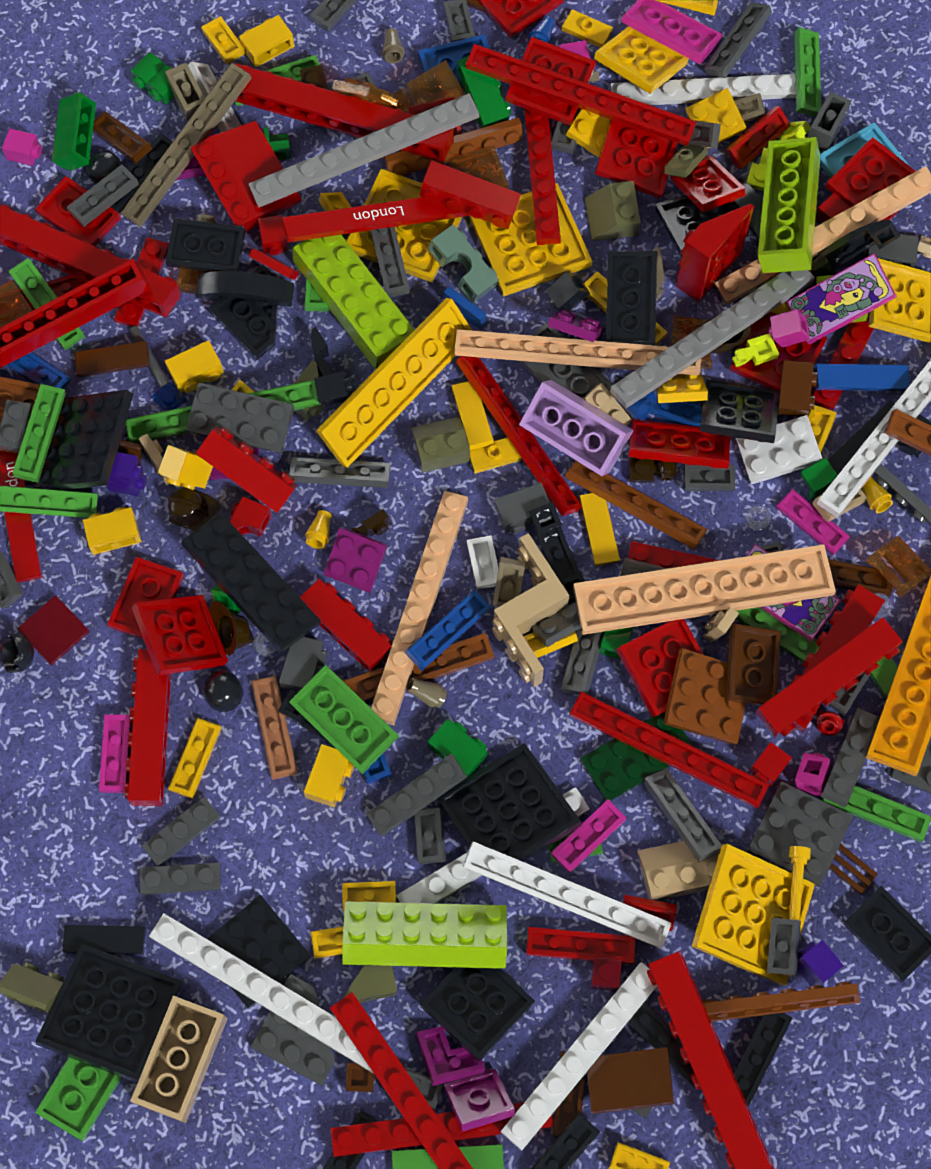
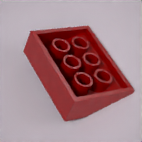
[191,121,302,233]
[676,204,754,303]

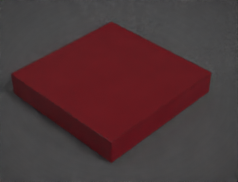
[17,595,90,666]

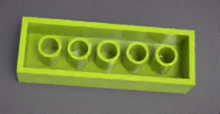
[758,137,820,273]
[293,235,414,370]
[342,901,507,968]

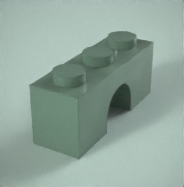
[427,224,499,303]

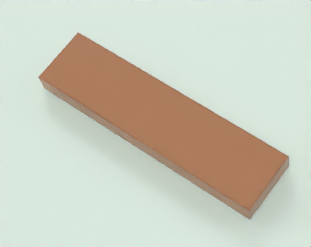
[251,675,298,780]

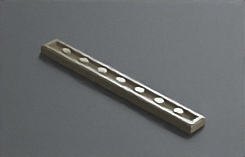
[120,63,252,228]

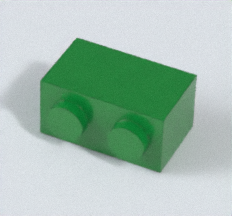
[427,719,488,779]

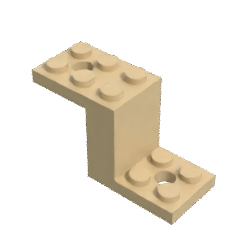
[492,533,569,688]

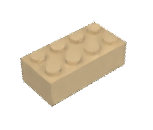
[130,996,228,1123]

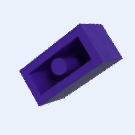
[107,452,147,497]
[797,940,844,986]

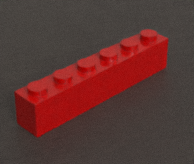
[790,584,885,733]
[756,617,903,738]
[124,649,171,806]

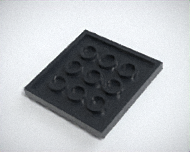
[33,390,133,490]
[437,743,582,881]
[35,944,182,1083]

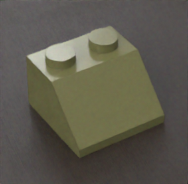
[585,181,641,241]
[411,417,470,473]
[0,962,64,1014]

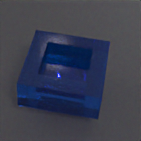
[151,382,187,411]

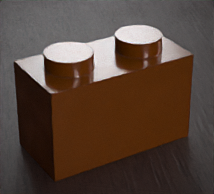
[777,360,817,417]

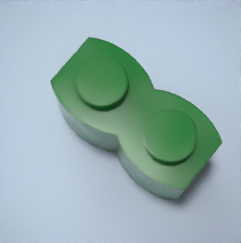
[130,52,174,105]

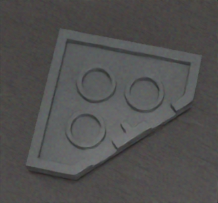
[251,974,336,1086]

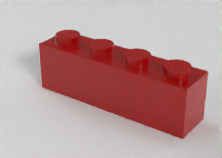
[419,160,521,229]
[195,427,298,513]
[300,579,392,672]

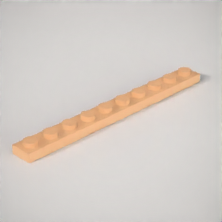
[715,166,931,305]
[455,329,701,375]
[371,491,468,726]

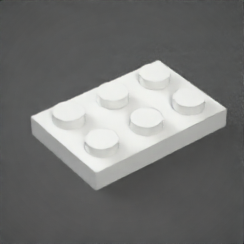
[736,415,822,484]

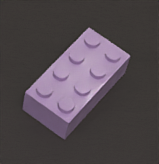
[519,380,634,476]

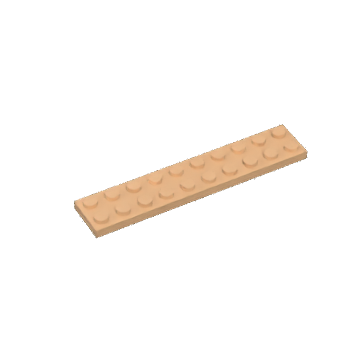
[573,545,836,635]

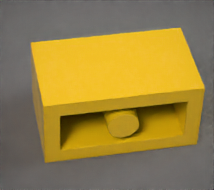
[239,15,295,68]
[165,340,224,394]
[158,445,213,490]
[83,507,142,555]
[304,744,355,808]

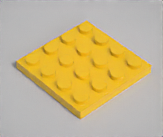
[347,169,462,283]
[469,183,593,297]
[691,844,815,986]

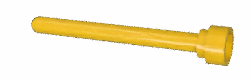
[786,846,811,977]

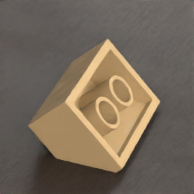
[637,841,719,901]

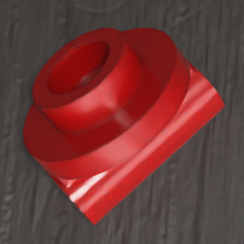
[816,710,845,736]

